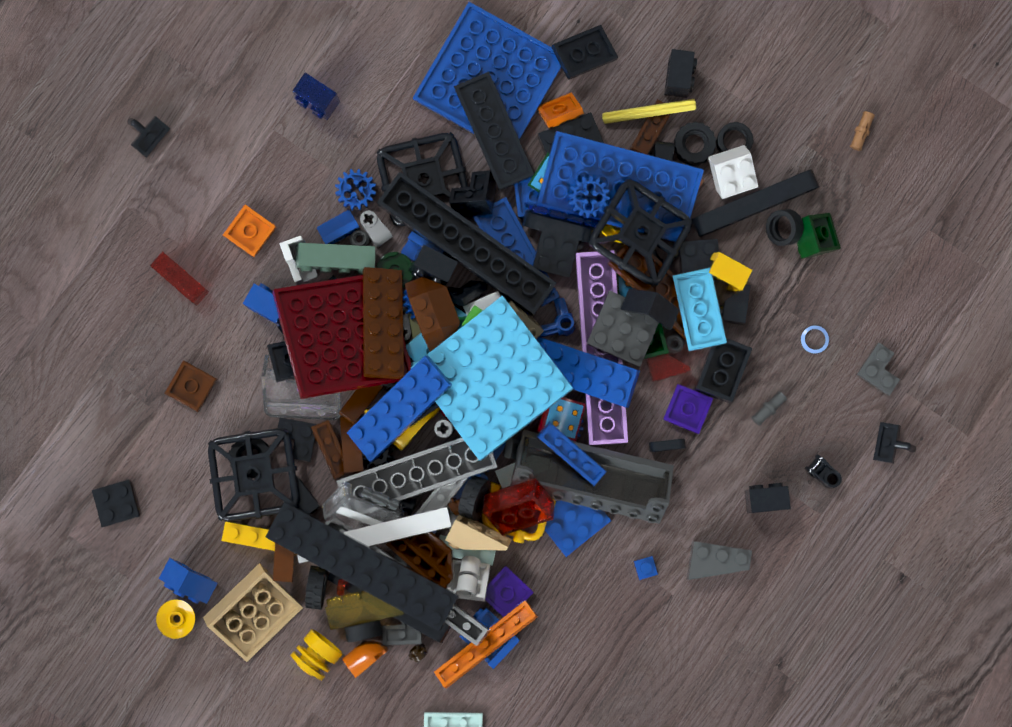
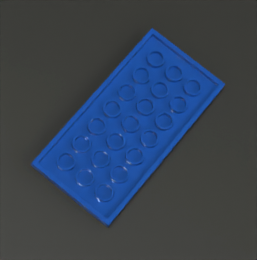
[536,131,704,242]

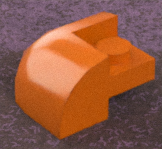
[342,640,388,678]

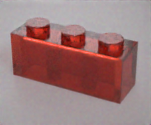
[150,251,209,306]

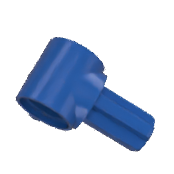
[540,298,575,337]

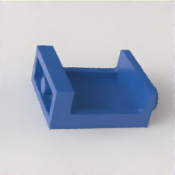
[459,607,520,669]

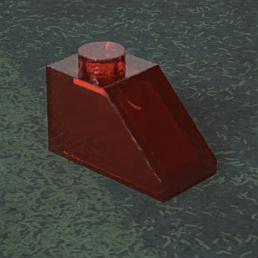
[646,354,691,382]

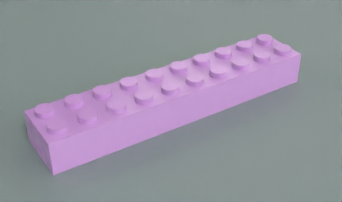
[575,250,628,446]

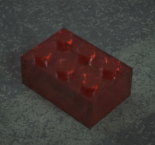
[483,478,554,536]

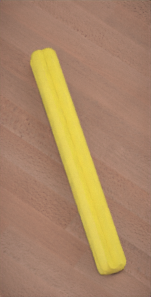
[602,99,696,124]

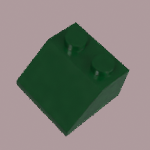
[797,213,841,259]

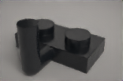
[127,116,171,158]
[873,422,916,464]

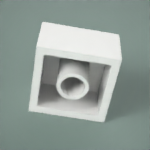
[708,145,758,199]

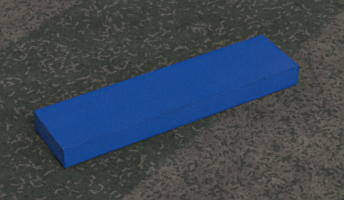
[537,421,607,486]

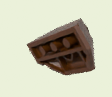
[405,277,460,352]
[384,532,453,588]

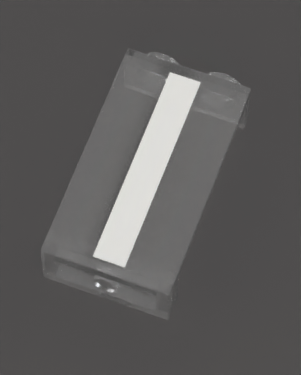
[322,482,404,530]

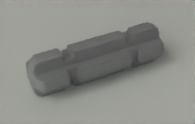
[362,487,400,510]

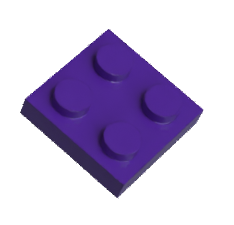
[663,384,713,434]
[485,566,534,617]

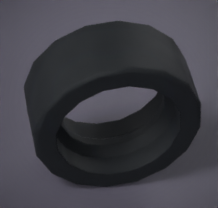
[716,122,754,153]
[766,209,804,246]
[344,619,383,643]

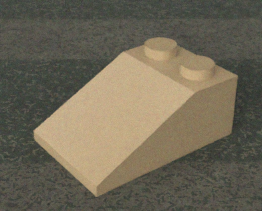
[445,515,512,551]

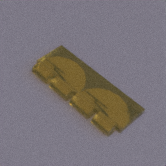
[325,591,405,630]

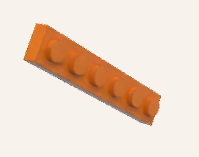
[434,601,538,689]

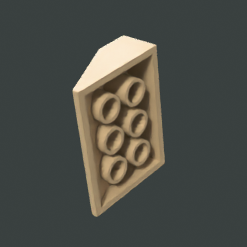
[203,563,303,662]

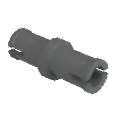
[751,391,787,426]

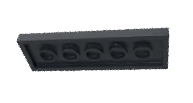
[454,71,534,191]

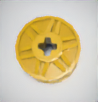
[290,629,343,681]

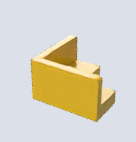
[709,252,752,291]

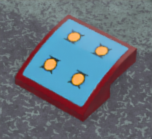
[538,397,586,441]

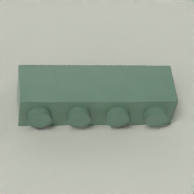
[296,243,375,275]

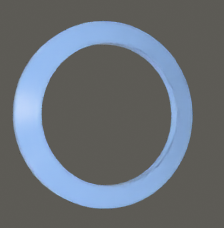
[801,326,829,353]

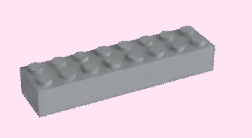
[336,438,498,518]

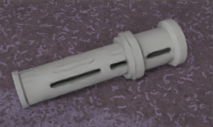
[434,420,453,438]

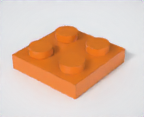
[538,92,584,128]
[223,205,277,258]

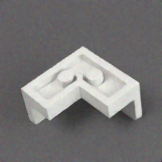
[279,236,318,284]

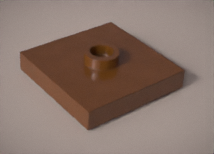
[164,360,218,412]

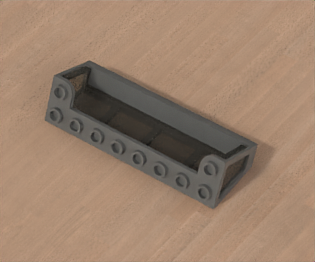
[509,430,674,524]

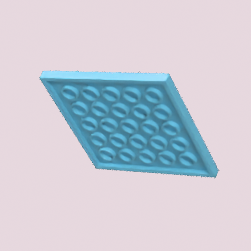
[411,296,574,461]

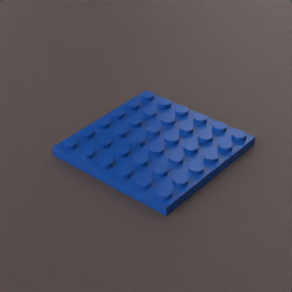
[413,2,562,141]

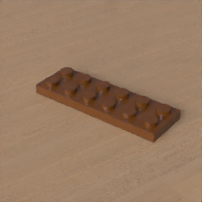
[607,244,687,341]
[363,267,404,379]

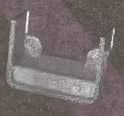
[261,354,343,420]

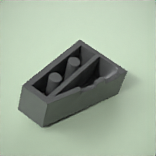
[686,541,752,580]

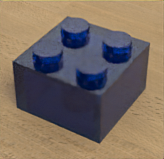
[292,72,340,120]

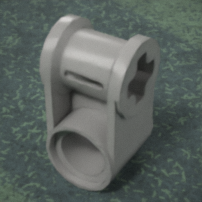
[360,210,393,248]

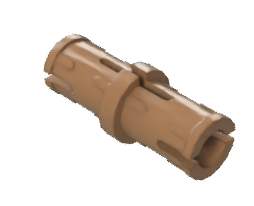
[850,111,875,151]

